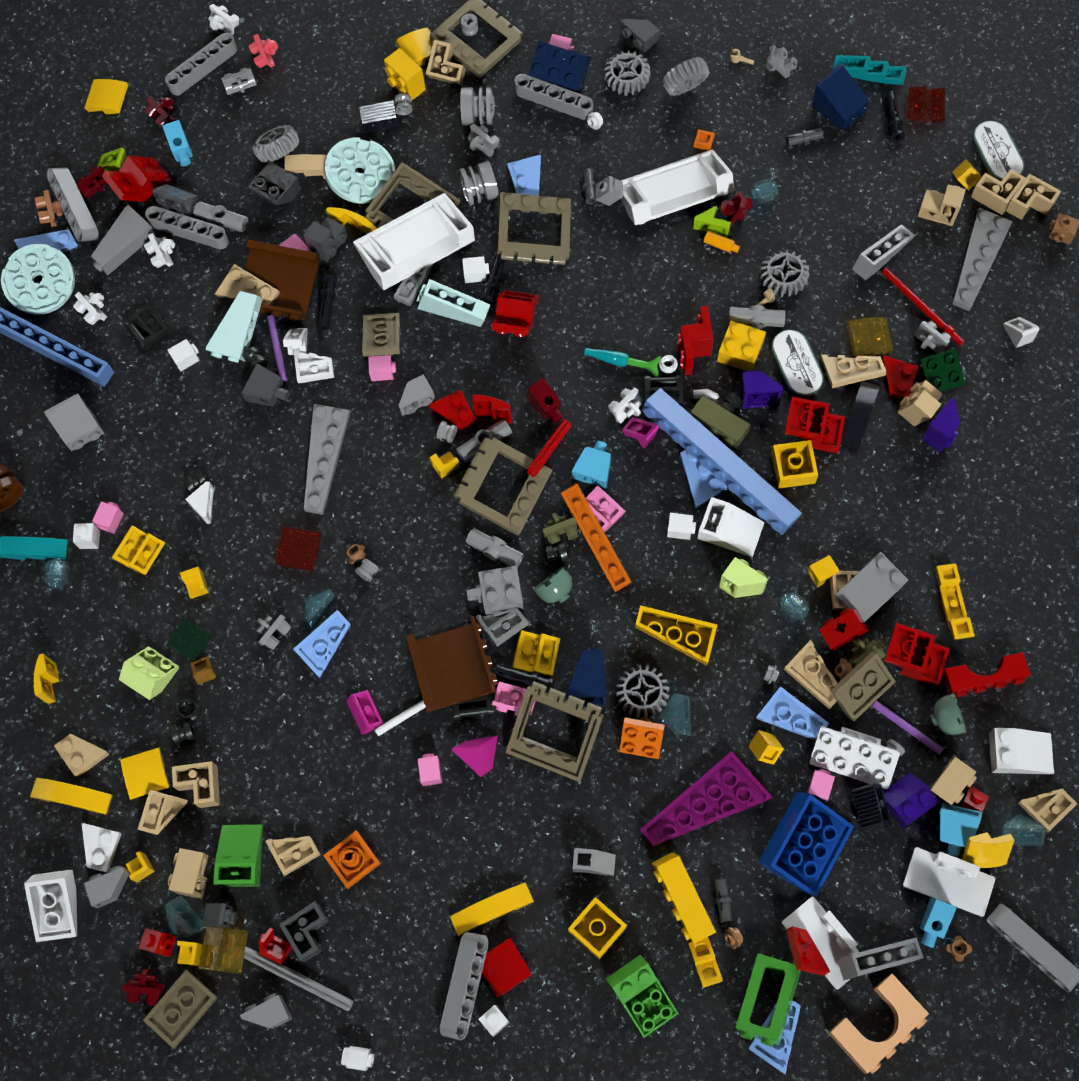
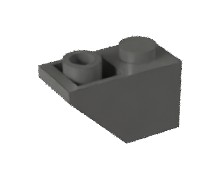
[621,19,660,53]
[203,903,237,929]

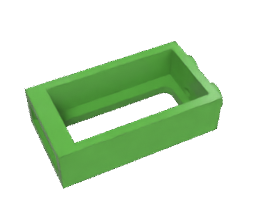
[736,953,801,1047]

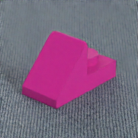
[622,417,659,449]

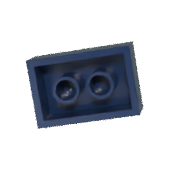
[529,41,592,92]

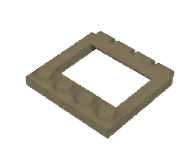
[430,0,523,78]
[365,162,460,228]
[497,192,571,265]
[454,437,553,536]
[506,681,604,782]

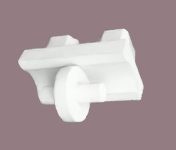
[209,4,239,35]
[144,233,175,268]
[73,292,107,325]
[608,387,643,424]

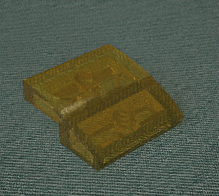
[847,317,893,356]
[199,927,248,974]

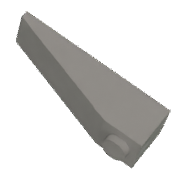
[852,224,915,280]
[837,937,924,981]

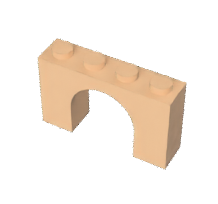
[828,974,929,1074]

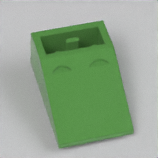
[213,825,263,887]
[606,955,679,1038]

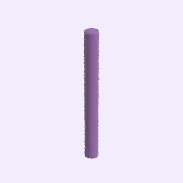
[267,315,287,382]
[872,700,944,755]

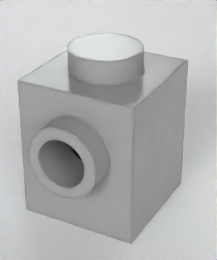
[595,176,623,206]

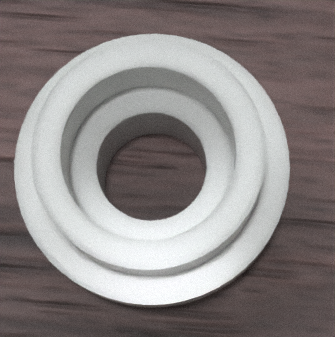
[587,112,603,130]
[659,355,678,373]

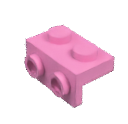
[491,682,535,716]

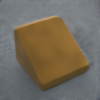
[190,656,216,685]

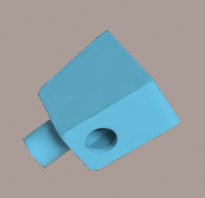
[162,120,193,166]
[572,441,611,488]
[940,803,983,856]
[920,897,957,948]

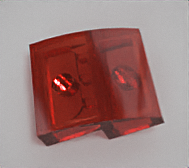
[908,86,946,122]
[275,526,322,571]

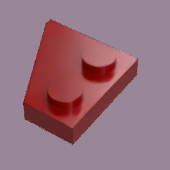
[882,355,918,400]
[429,390,477,431]
[786,926,830,976]

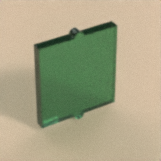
[166,618,212,662]

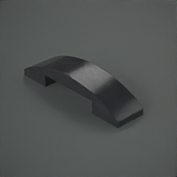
[840,380,880,451]

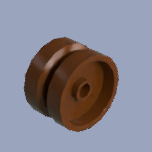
[0,465,24,512]

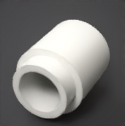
[341,1046,374,1071]

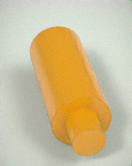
[704,230,740,253]

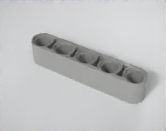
[165,33,237,95]
[514,74,593,120]
[47,167,99,242]
[145,206,229,249]
[986,904,1079,993]
[440,932,488,1040]

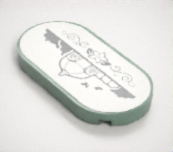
[972,121,1024,181]
[771,330,823,397]

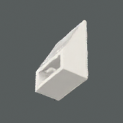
[697,497,765,557]

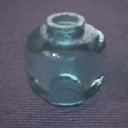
[752,178,779,204]
[43,559,70,588]
[780,592,810,621]

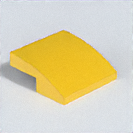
[395,27,433,66]
[85,79,129,115]
[112,526,165,575]
[512,630,560,677]
[34,654,60,704]
[120,747,170,800]
[962,832,1015,868]

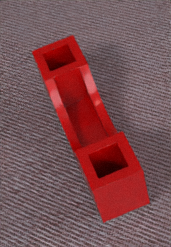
[942,652,1031,698]

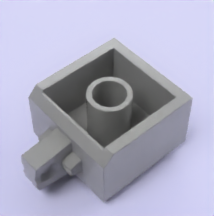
[466,566,524,615]

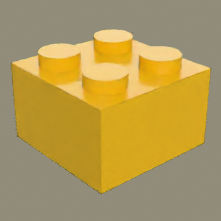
[384,48,426,101]
[717,321,766,371]
[771,440,818,489]
[568,897,627,960]

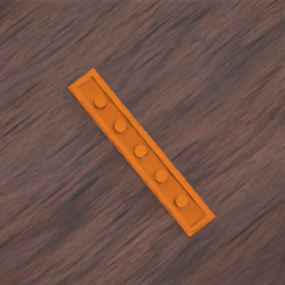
[561,483,632,592]

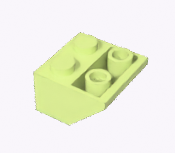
[719,557,768,598]
[119,646,179,700]

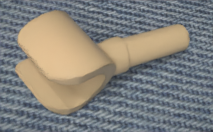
[730,49,754,65]
[757,289,775,306]

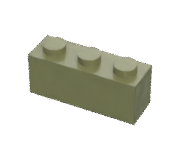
[690,396,750,449]

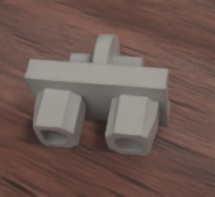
[766,45,797,78]
[221,67,257,95]
[468,124,500,157]
[914,321,951,354]
[256,614,291,650]

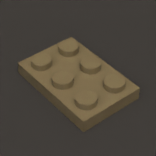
[362,313,400,357]
[830,651,896,721]
[143,970,218,1048]

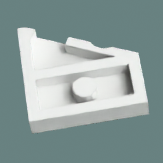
[293,349,334,383]
[82,823,121,873]

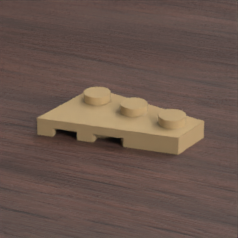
[215,264,280,305]
[820,355,886,388]
[784,640,838,709]

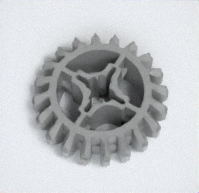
[604,50,651,96]
[663,57,709,96]
[252,125,299,162]
[760,249,809,298]
[616,665,670,719]

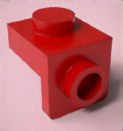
[959,786,989,812]
[258,927,292,964]
[139,928,176,957]

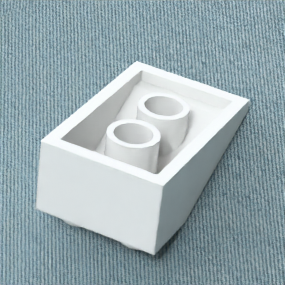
[989,728,1054,774]
[24,869,77,942]

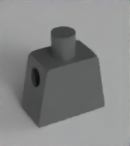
[241,364,290,407]

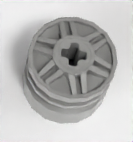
[460,87,495,125]
[459,161,499,206]

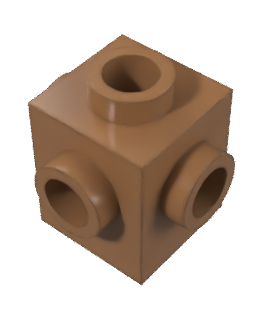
[1048,213,1079,244]

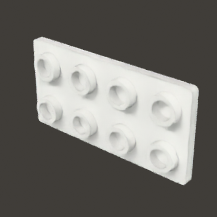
[810,726,900,789]
[903,847,995,917]
[782,897,859,990]

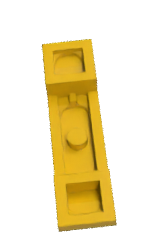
[326,207,377,234]
[936,563,975,640]
[30,778,113,815]
[450,882,534,936]

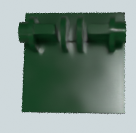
[919,349,965,392]

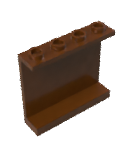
[232,239,321,321]
[406,616,498,712]

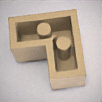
[426,40,466,86]
[971,169,1026,215]
[1006,174,1061,220]
[918,184,966,226]
[898,380,943,426]
[930,755,977,805]
[172,761,220,808]
[168,848,208,899]

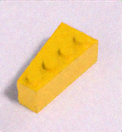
[635,605,717,666]
[651,852,716,944]

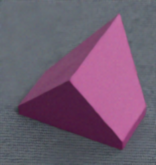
[452,735,498,777]

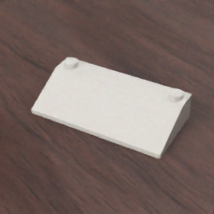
[621,149,735,225]
[353,193,475,290]

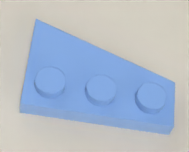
[507,155,541,196]
[14,229,78,253]
[680,450,728,509]
[294,610,351,678]
[756,686,829,740]
[748,1001,801,1074]

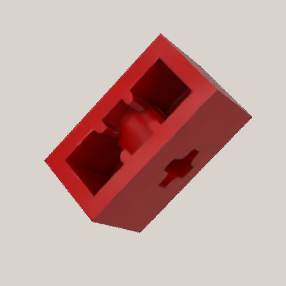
[819,608,869,650]

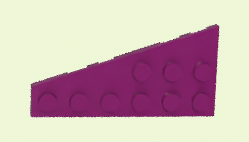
[640,751,773,847]

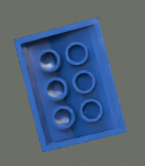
[758,792,854,898]

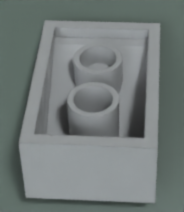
[44,393,104,451]
[835,552,908,622]

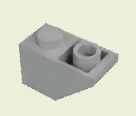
[399,374,435,416]
[573,848,616,876]
[84,866,130,908]
[240,993,293,1029]

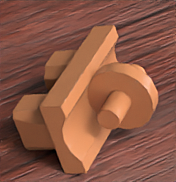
[35,190,63,227]

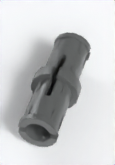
[786,127,823,147]
[582,168,597,204]
[714,879,733,923]

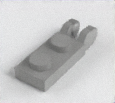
[394,264,432,306]

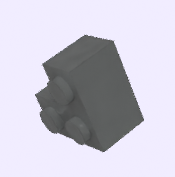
[303,217,347,262]
[279,901,329,962]

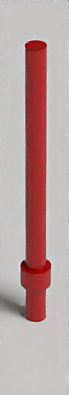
[882,268,965,347]

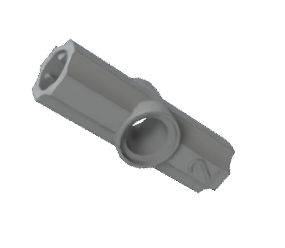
[193,201,248,232]
[729,305,785,329]
[456,419,512,463]
[466,528,524,567]

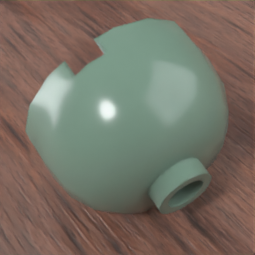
[534,567,573,603]
[931,693,967,735]

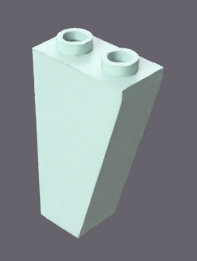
[417,279,490,327]
[206,291,263,363]

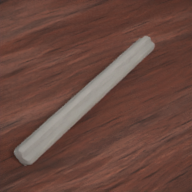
[241,947,353,1011]

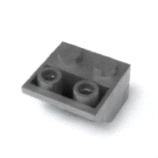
[248,161,301,205]
[152,184,200,218]

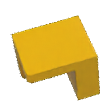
[953,159,982,191]
[429,452,460,479]
[807,555,839,588]
[180,567,209,599]
[749,730,784,765]
[126,851,155,882]
[177,941,203,966]

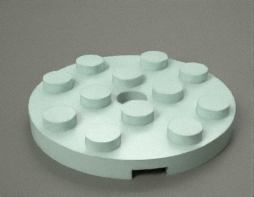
[324,138,395,204]
[1,244,75,315]

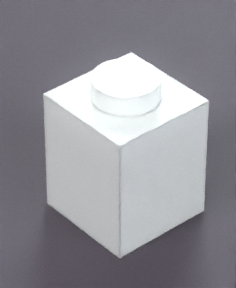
[463,256,490,283]
[168,339,200,371]
[667,513,696,540]
[73,523,100,549]
[478,1005,510,1037]

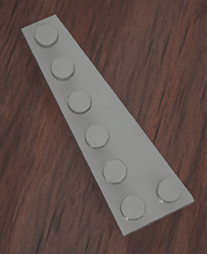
[952,208,1013,311]
[304,404,350,515]

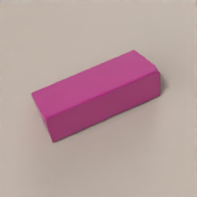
[347,690,384,735]

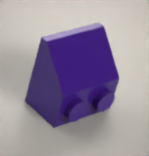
[739,370,783,409]
[922,397,960,452]
[883,772,939,829]

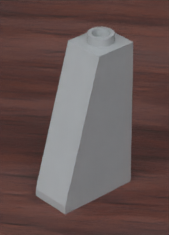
[91,205,155,276]

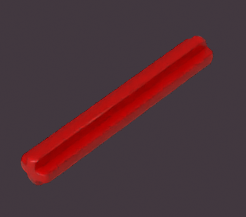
[527,419,571,477]

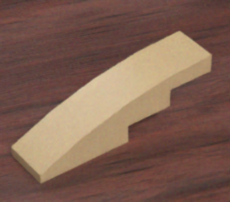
[285,154,358,179]

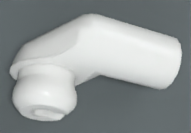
[693,389,719,404]

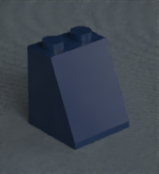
[812,64,869,131]
[566,647,607,707]

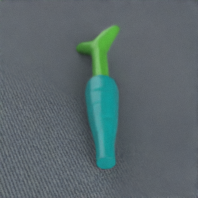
[584,348,661,377]

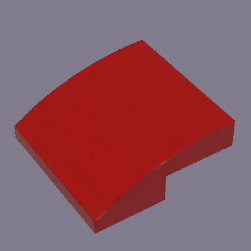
[473,394,512,424]
[482,938,532,998]

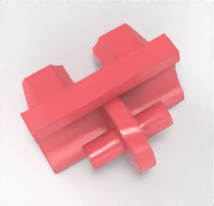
[249,34,278,68]

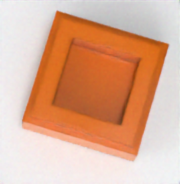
[693,129,715,151]

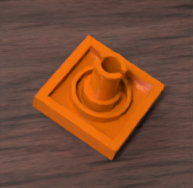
[619,717,665,759]
[323,830,381,889]

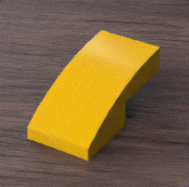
[688,937,723,988]

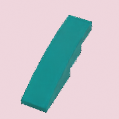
[832,55,907,85]
[0,536,68,560]

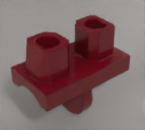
[145,96,177,128]
[76,166,107,199]
[720,191,752,225]
[122,968,166,1006]

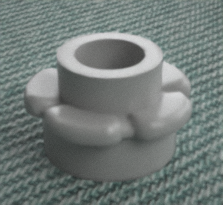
[763,665,779,684]

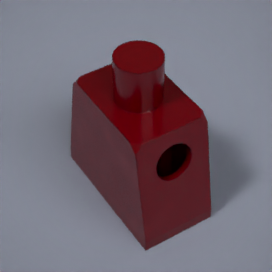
[526,378,564,424]

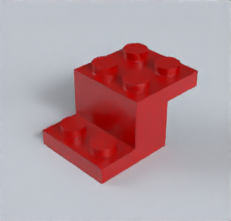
[102,156,173,202]
[491,290,540,337]
[676,306,713,375]
[785,397,845,453]
[884,623,950,687]

